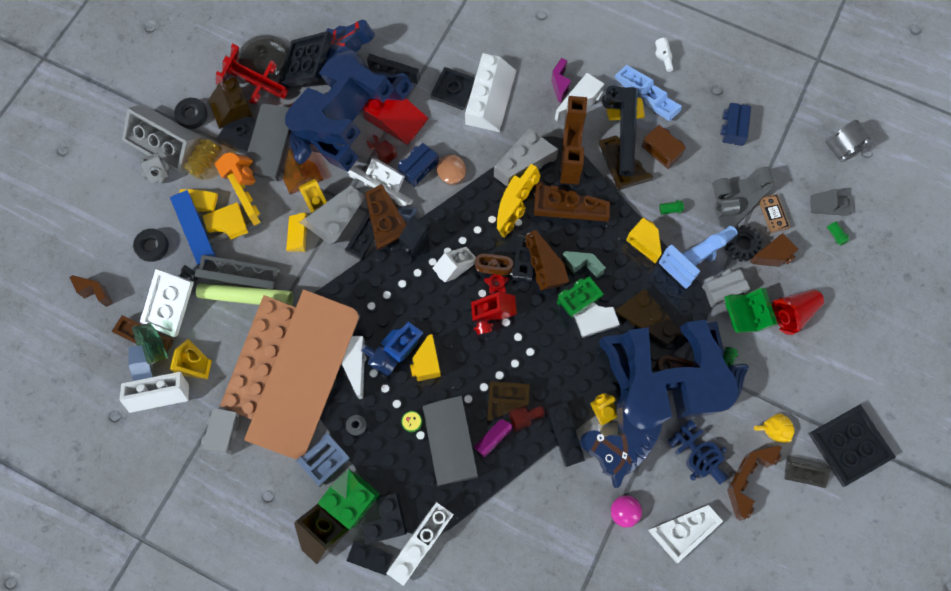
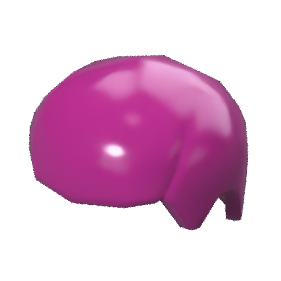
[611,495,642,528]

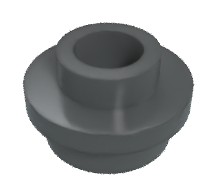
[346,415,366,436]

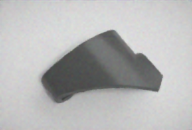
[712,167,775,229]

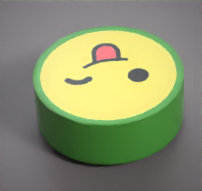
[402,411,422,432]

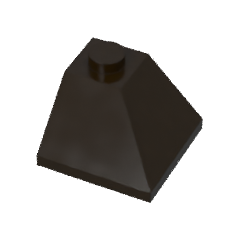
[294,504,350,564]

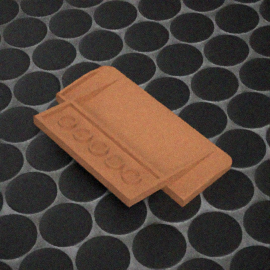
[220,289,359,459]

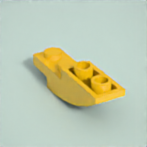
[497,164,541,238]

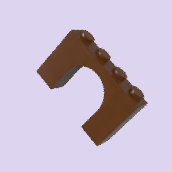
[560,96,587,185]

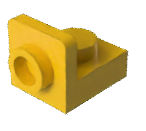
[590,393,617,425]

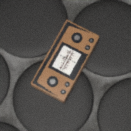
[759,194,790,233]

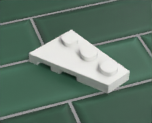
[648,505,723,563]

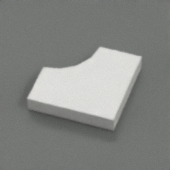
[574,303,620,338]

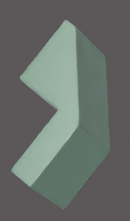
[561,251,606,279]

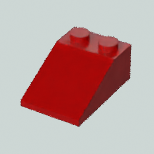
[362,98,428,145]

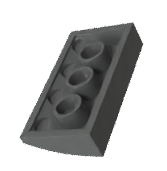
[246,104,292,181]
[423,396,478,486]

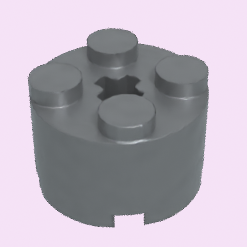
[825,119,873,162]

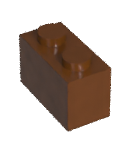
[641,125,686,169]

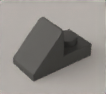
[810,189,851,216]

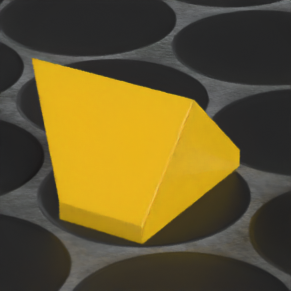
[170,339,212,379]

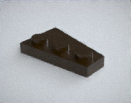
[599,135,653,190]

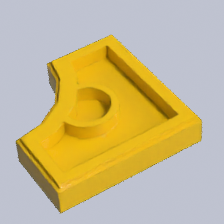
[203,202,248,239]

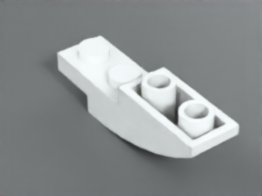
[386,502,454,586]

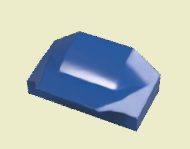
[381,322,424,362]

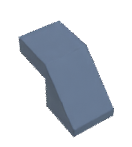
[128,344,157,381]

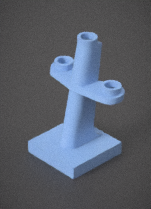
[659,226,738,289]

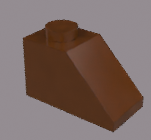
[750,233,799,267]

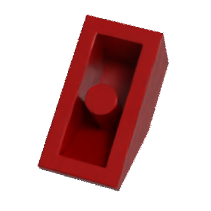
[471,292,517,321]

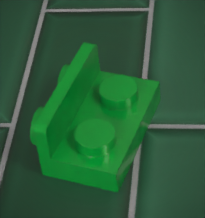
[557,276,604,318]

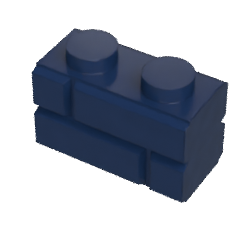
[720,103,751,146]
[398,143,439,187]

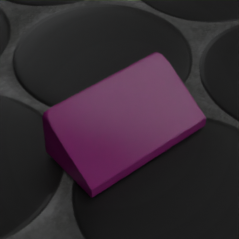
[474,419,512,458]

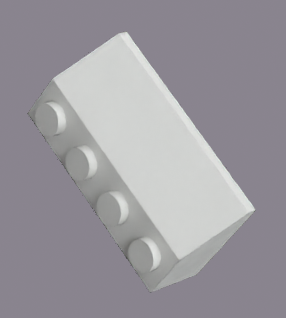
[465,53,516,132]

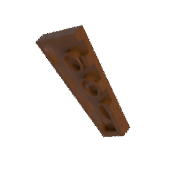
[534,181,610,222]

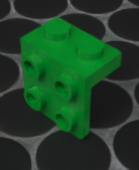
[724,288,778,333]

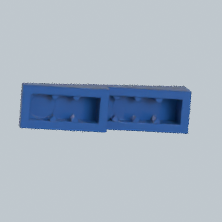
[170,190,217,265]

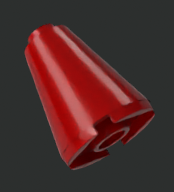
[771,289,824,335]

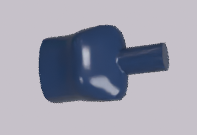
[361,344,398,376]

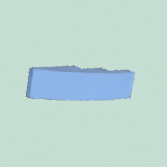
[615,65,681,121]

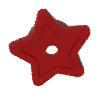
[484,274,509,294]

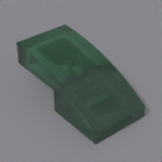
[132,322,168,364]

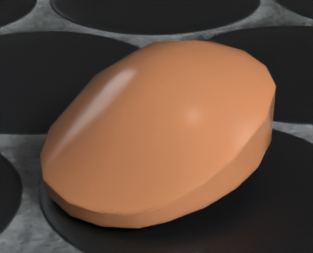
[437,155,466,186]

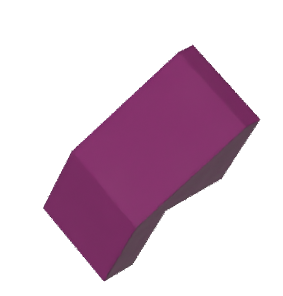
[551,58,571,103]

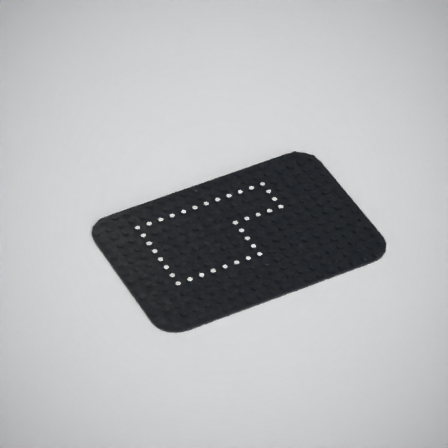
[295,136,710,534]

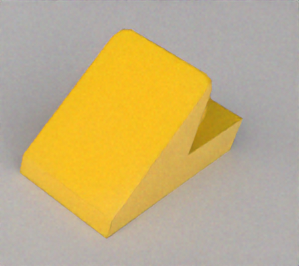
[298,179,327,213]

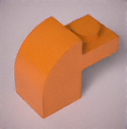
[214,153,256,186]

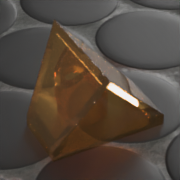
[283,149,324,195]

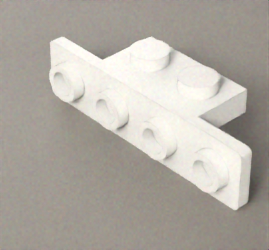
[347,158,413,206]

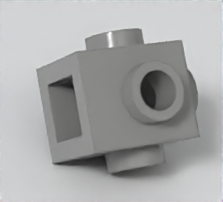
[140,152,170,183]

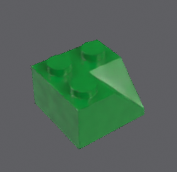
[318,469,380,530]

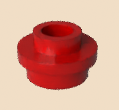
[474,320,493,335]

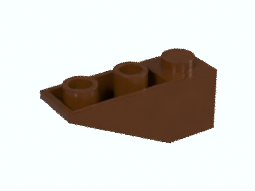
[525,230,569,291]

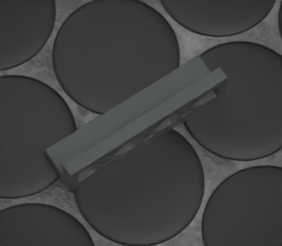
[195,255,279,289]

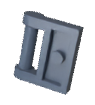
[296,432,350,487]

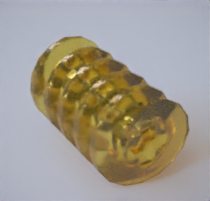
[184,139,222,180]

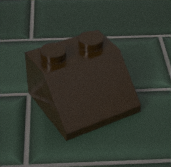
[208,77,253,129]

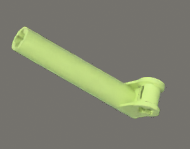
[196,283,293,306]

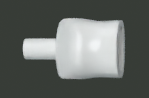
[655,38,673,72]

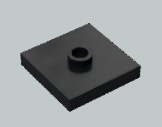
[430,67,475,110]
[216,116,257,154]

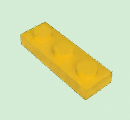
[227,173,261,226]

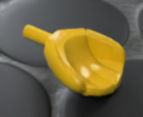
[754,413,795,443]

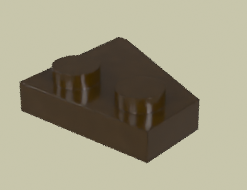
[487,382,530,421]

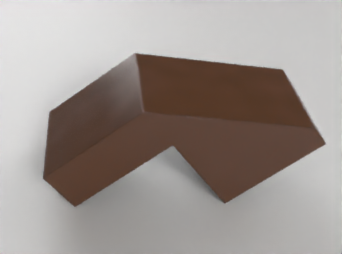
[69,275,113,307]

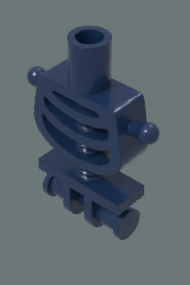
[666,420,729,485]

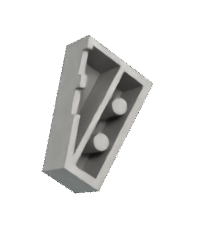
[494,128,558,186]
[299,185,365,244]

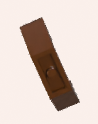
[727,446,782,521]

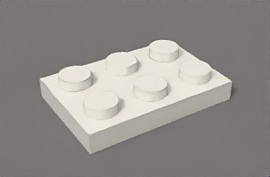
[140,269,194,337]

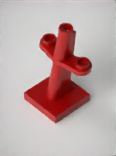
[216,43,289,104]

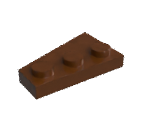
[365,184,406,251]

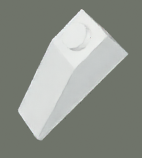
[555,73,604,121]
[342,336,365,399]

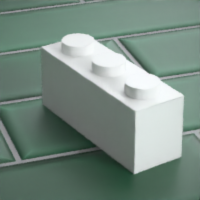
[120,372,189,413]

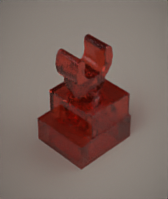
[366,135,398,164]
[509,406,545,432]

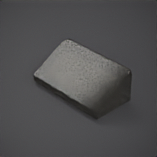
[784,456,831,488]

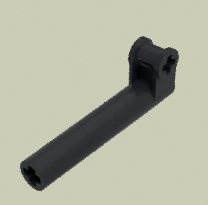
[601,86,637,177]

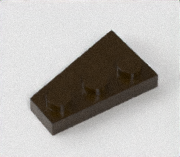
[615,289,682,346]

